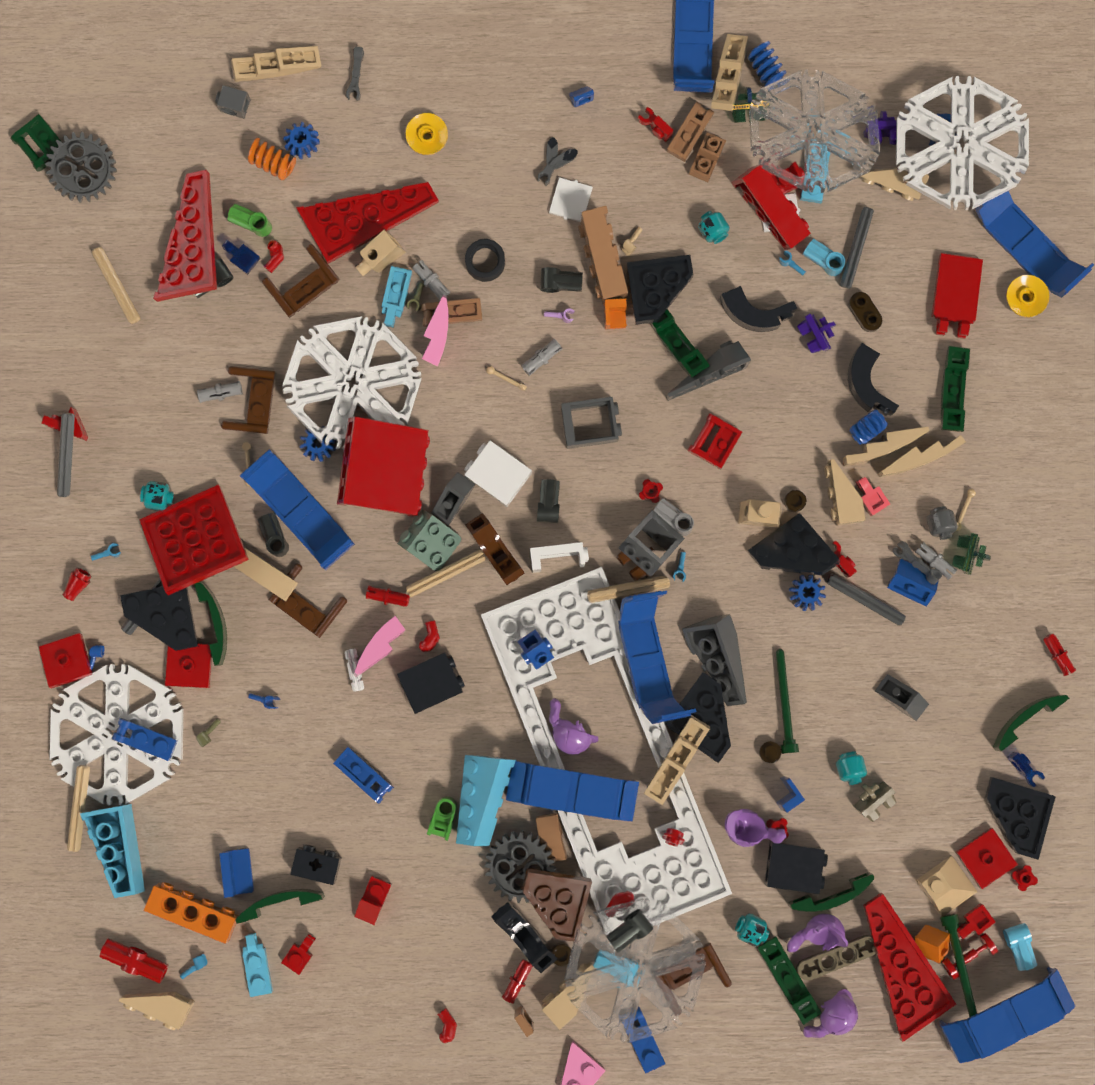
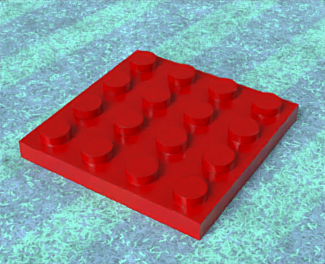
[139,484,249,595]

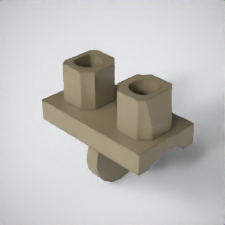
[853,781,897,822]

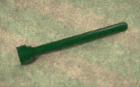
[776,649,799,754]
[940,914,977,1017]

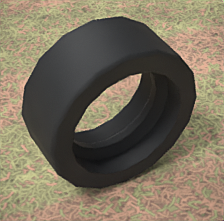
[465,239,505,282]

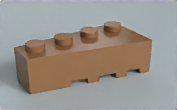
[578,206,628,304]

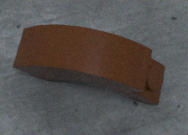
[465,513,525,585]

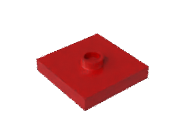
[39,633,92,689]
[165,644,212,688]
[956,828,1018,889]

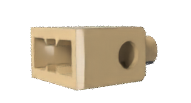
[355,230,406,276]
[738,499,781,528]

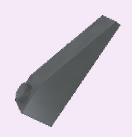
[666,341,751,401]
[682,614,747,706]

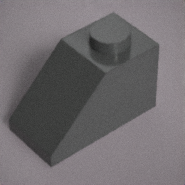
[431,472,476,525]
[875,674,929,721]

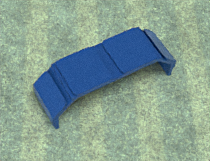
[673,0,714,93]
[975,191,1094,298]
[240,449,355,570]
[618,591,696,724]
[506,760,639,822]
[939,967,1076,1063]

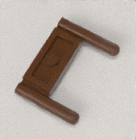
[262,244,340,318]
[221,366,275,434]
[268,563,347,638]
[653,943,732,1016]

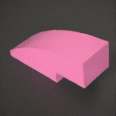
[422,295,449,366]
[354,616,405,677]

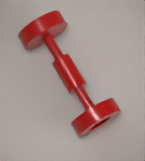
[941,933,998,980]

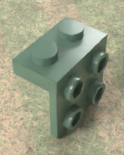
[397,509,462,571]

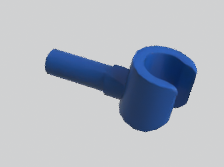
[89,645,105,671]
[249,693,280,709]

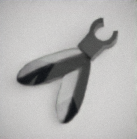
[538,137,578,186]

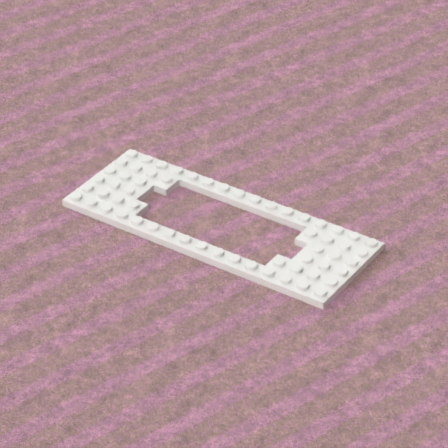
[481,567,732,943]

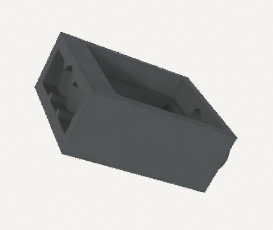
[561,397,622,449]
[618,510,685,576]

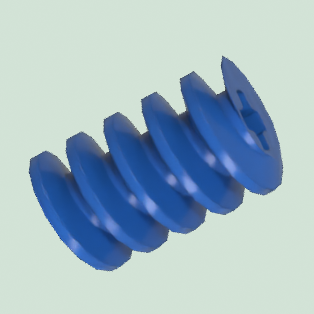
[748,41,790,91]

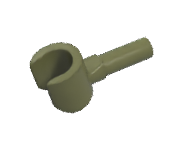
[407,283,424,312]
[197,719,221,747]

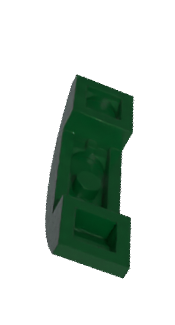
[650,309,709,377]
[941,346,970,432]
[195,581,227,666]
[993,695,1070,752]
[787,872,874,912]
[236,889,325,924]
[757,936,822,1025]

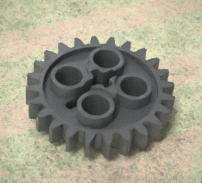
[45,132,117,203]
[484,831,556,903]

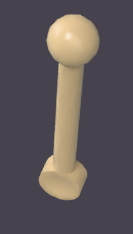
[486,366,527,391]
[242,442,251,487]
[956,489,976,531]

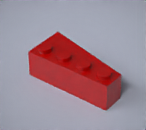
[731,163,811,250]

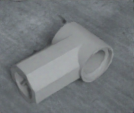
[653,498,694,537]

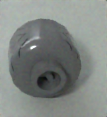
[927,506,958,540]

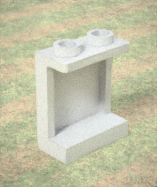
[464,441,532,507]
[530,542,589,573]

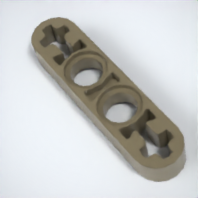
[796,935,876,981]

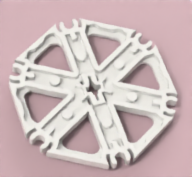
[896,76,1029,210]
[282,316,422,450]
[50,664,184,805]

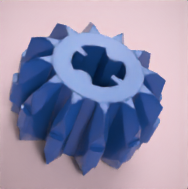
[283,122,320,160]
[849,410,888,445]
[300,426,337,462]
[789,575,826,611]

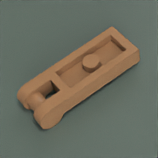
[667,101,715,162]
[421,298,482,327]

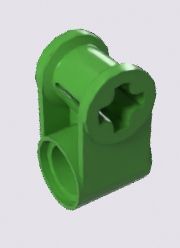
[427,796,457,841]

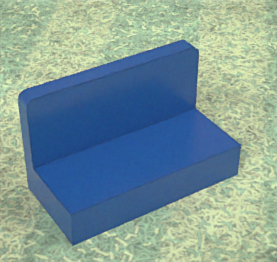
[887,559,939,607]
[776,776,805,813]
[219,848,254,898]

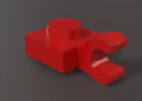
[638,107,673,142]
[832,541,857,578]
[957,903,996,939]
[281,934,316,975]

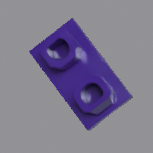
[863,111,897,146]
[797,313,836,353]

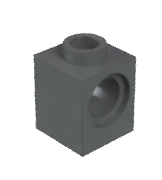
[215,85,251,119]

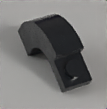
[719,286,797,332]
[847,343,899,416]
[491,902,558,973]

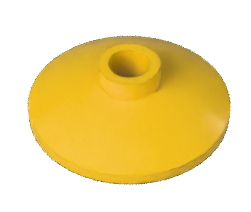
[405,113,448,155]
[1006,275,1050,317]

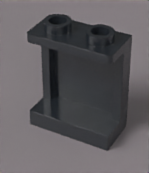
[397,652,465,714]
[764,841,828,894]

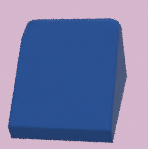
[569,86,594,108]

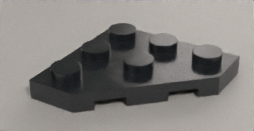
[627,255,693,325]
[748,513,840,575]
[120,587,199,651]
[665,672,731,763]
[985,777,1056,860]

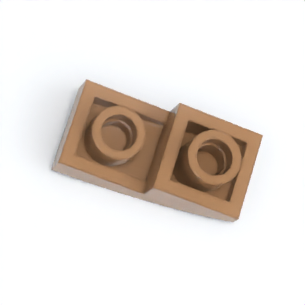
[689,132,726,183]
[536,813,567,862]

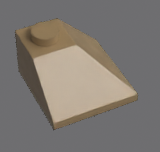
[916,855,977,917]

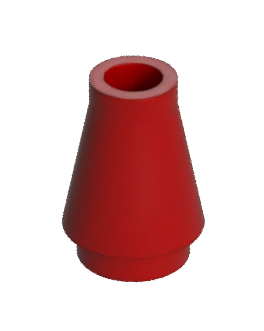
[62,568,92,601]

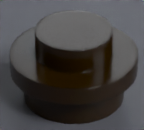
[759,741,782,763]

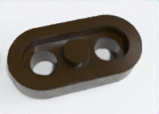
[848,292,883,332]

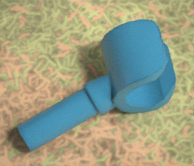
[779,251,806,276]
[91,543,121,561]
[673,552,686,582]
[180,954,208,979]

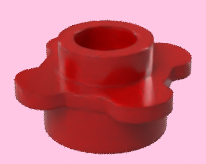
[639,479,663,503]
[766,818,789,840]
[662,828,685,847]
[1012,865,1038,891]

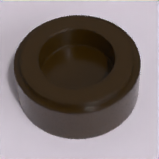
[784,490,807,512]
[551,943,572,966]

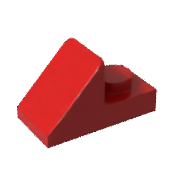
[41,407,88,441]
[354,876,392,925]

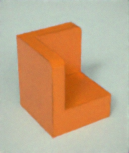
[604,299,627,329]
[915,925,950,963]

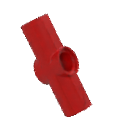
[99,938,169,984]

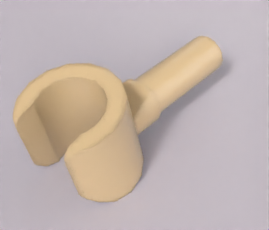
[622,227,642,256]

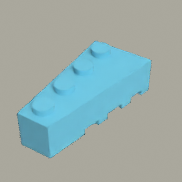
[456,755,516,846]
[80,804,145,898]

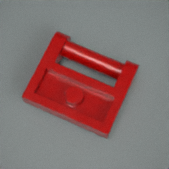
[687,413,743,470]

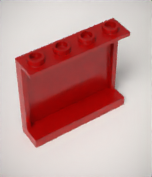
[337,417,430,516]

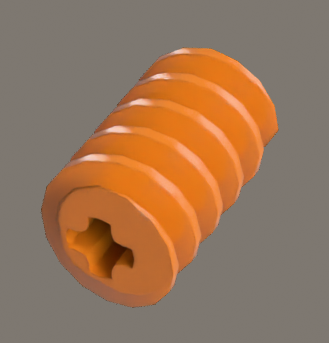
[248,138,296,180]

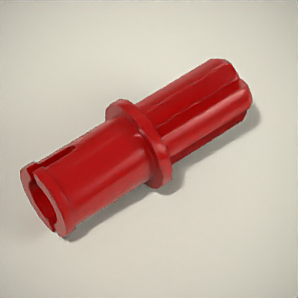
[366,585,410,607]
[1043,633,1076,676]
[502,959,533,1004]

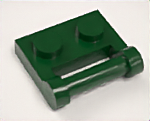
[10,114,63,172]

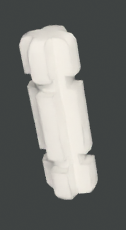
[345,649,364,692]

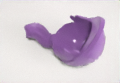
[549,698,599,755]
[725,809,786,847]
[787,914,848,952]
[803,989,858,1038]

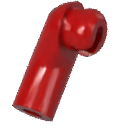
[264,240,284,273]
[419,620,440,652]
[604,891,634,917]
[437,1008,457,1043]

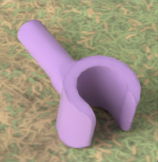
[544,308,575,323]

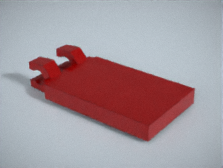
[931,253,983,339]

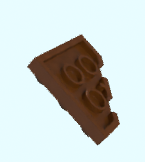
[522,869,592,942]

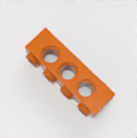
[143,882,238,944]

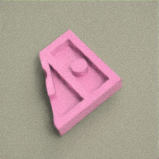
[561,1041,605,1085]

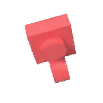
[855,477,890,516]

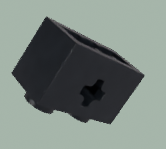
[290,844,342,885]

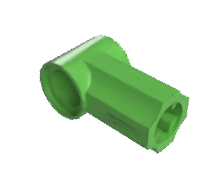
[227,204,272,237]

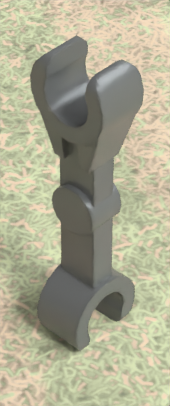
[346,46,364,101]
[893,541,942,585]

